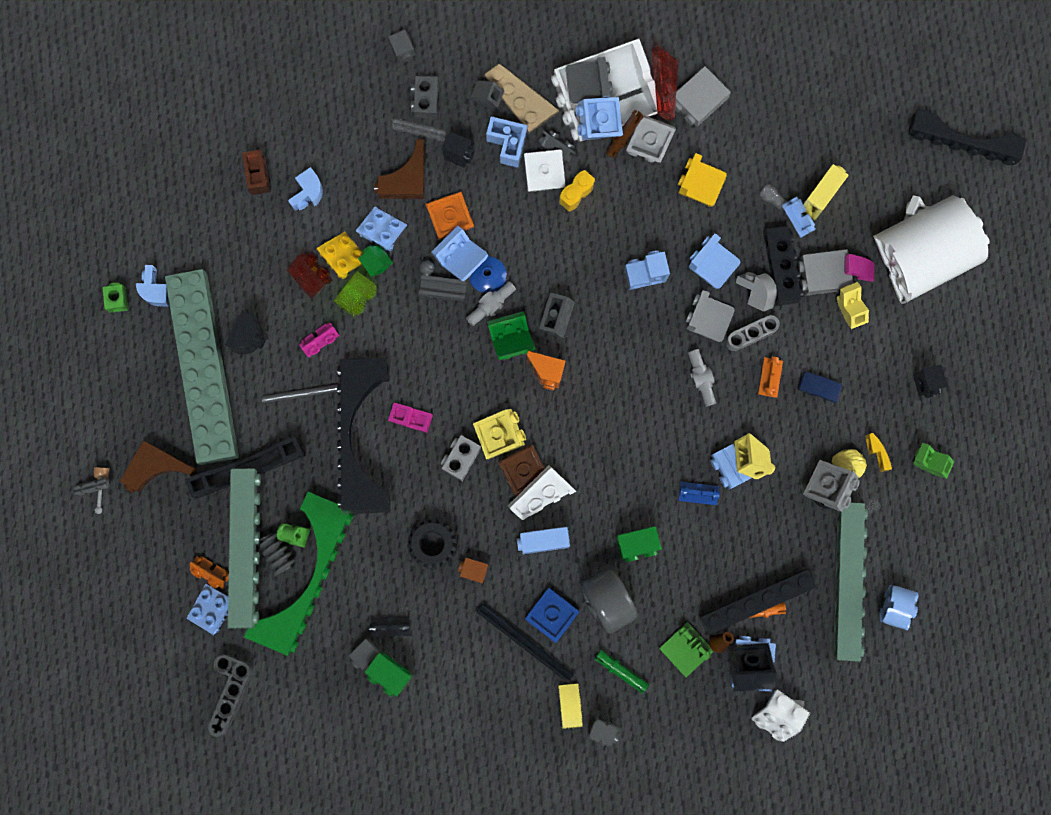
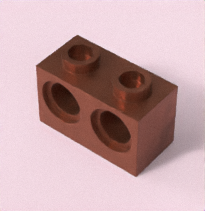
[242,149,270,195]

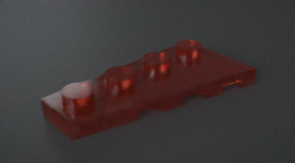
[652,46,678,121]

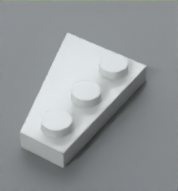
[508,465,576,520]

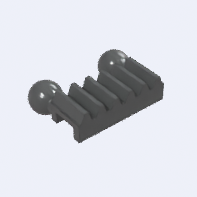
[419,260,472,302]

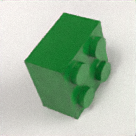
[615,526,662,562]
[365,652,413,697]

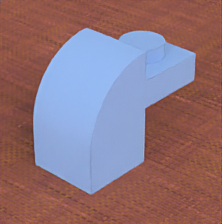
[288,167,323,211]
[136,265,170,306]

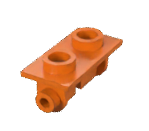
[758,357,783,398]
[190,556,229,589]

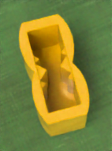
[559,170,595,211]

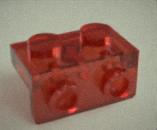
[287,253,333,298]

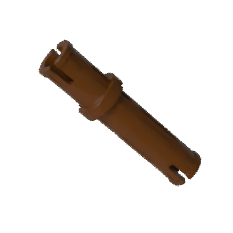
[606,110,643,158]

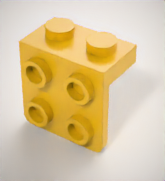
[678,153,727,206]

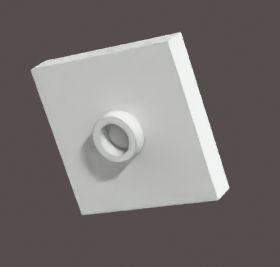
[524,150,566,192]

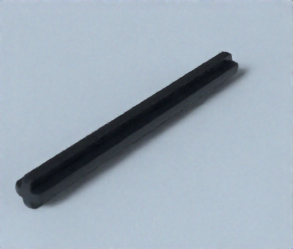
[477,604,574,683]

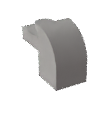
[736,272,777,311]

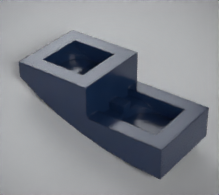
[798,372,842,403]

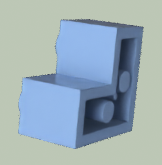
[486,117,528,167]
[624,251,670,290]

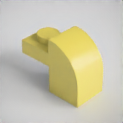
[837,282,869,329]

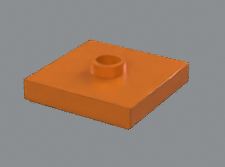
[426,192,474,240]

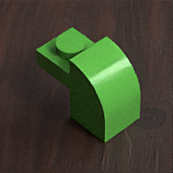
[913,443,954,479]

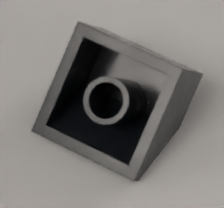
[729,643,776,692]

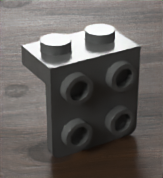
[565,57,613,104]

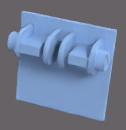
[356,207,407,251]
[187,584,228,635]

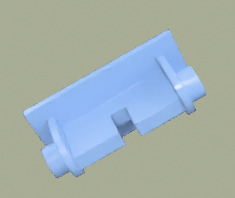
[782,197,815,238]

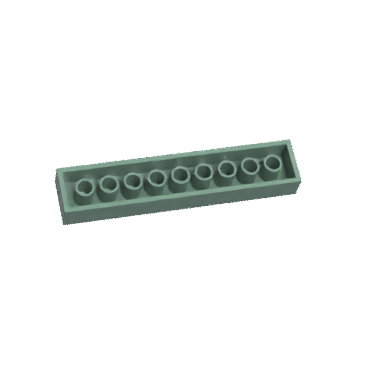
[165,269,239,465]

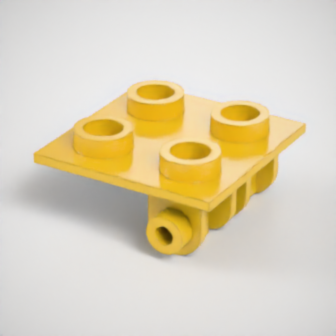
[317,232,363,279]

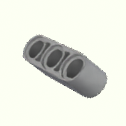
[726,315,780,351]

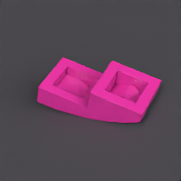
[845,254,874,282]
[388,403,433,433]

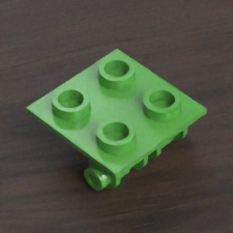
[659,622,714,677]

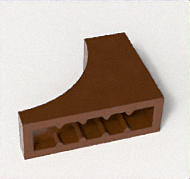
[374,139,425,199]
[120,441,197,493]

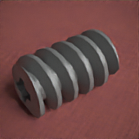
[259,532,294,576]

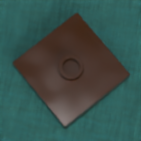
[498,444,544,496]

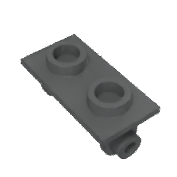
[539,130,578,162]

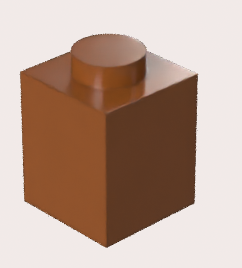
[458,558,488,584]

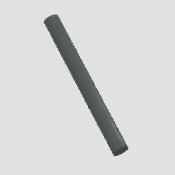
[262,384,338,404]

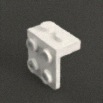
[752,690,810,742]

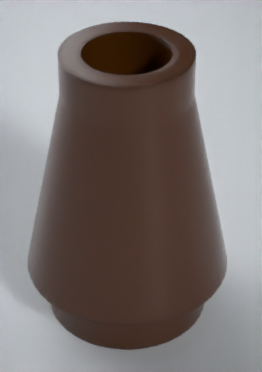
[709,632,734,653]

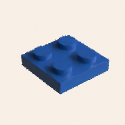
[525,588,579,643]

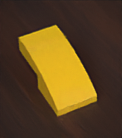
[865,433,892,472]

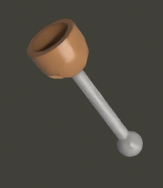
[93,467,110,514]

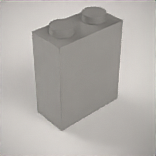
[671,67,731,127]
[797,250,853,296]

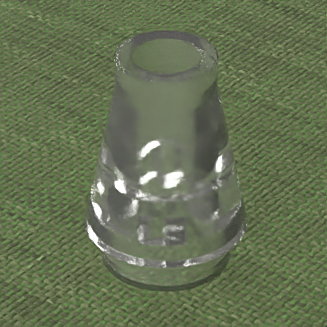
[759,184,787,210]

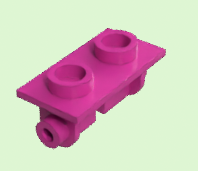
[299,322,339,357]

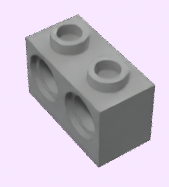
[441,435,481,481]

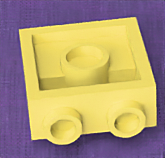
[473,409,526,459]

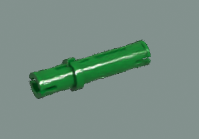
[594,649,649,694]

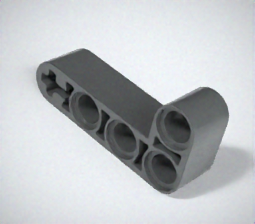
[208,654,253,737]

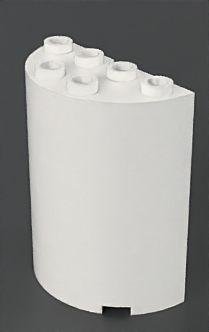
[551,39,665,142]
[874,195,989,304]

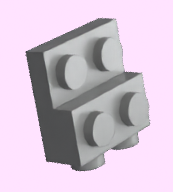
[625,115,676,163]
[803,460,859,512]

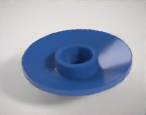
[469,256,506,293]

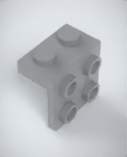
[686,290,735,342]

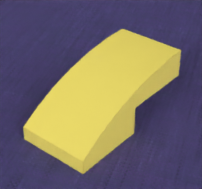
[559,684,583,728]

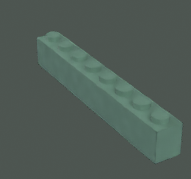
[228,469,261,629]
[833,503,868,661]

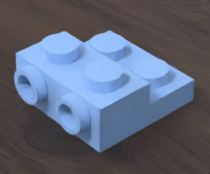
[575,97,623,140]

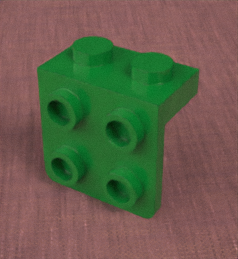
[487,311,535,360]

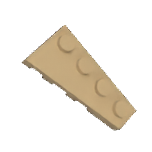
[485,64,559,133]

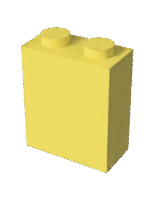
[803,164,848,220]

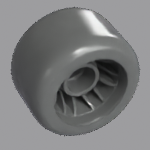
[580,568,638,634]

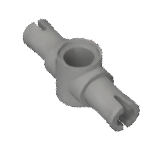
[466,281,516,326]
[688,349,716,407]

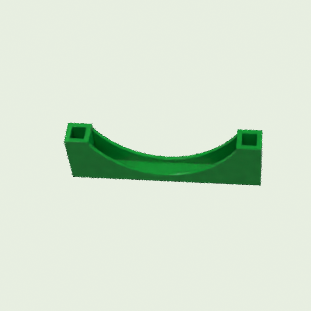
[244,492,354,656]

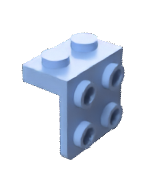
[432,226,488,281]
[689,234,740,289]

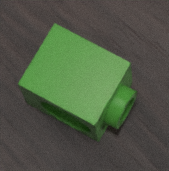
[103,283,129,313]

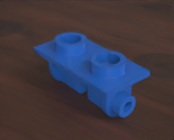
[679,482,720,505]

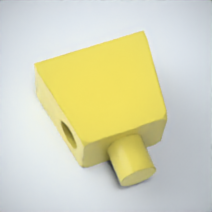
[734,433,775,479]

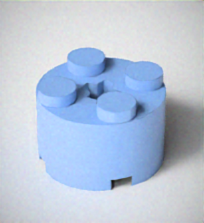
[879,585,918,630]

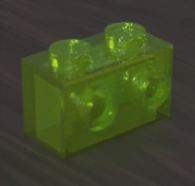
[334,271,377,318]

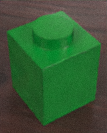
[358,245,393,277]

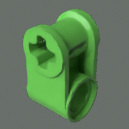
[277,523,310,548]

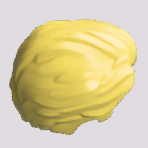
[832,449,867,478]

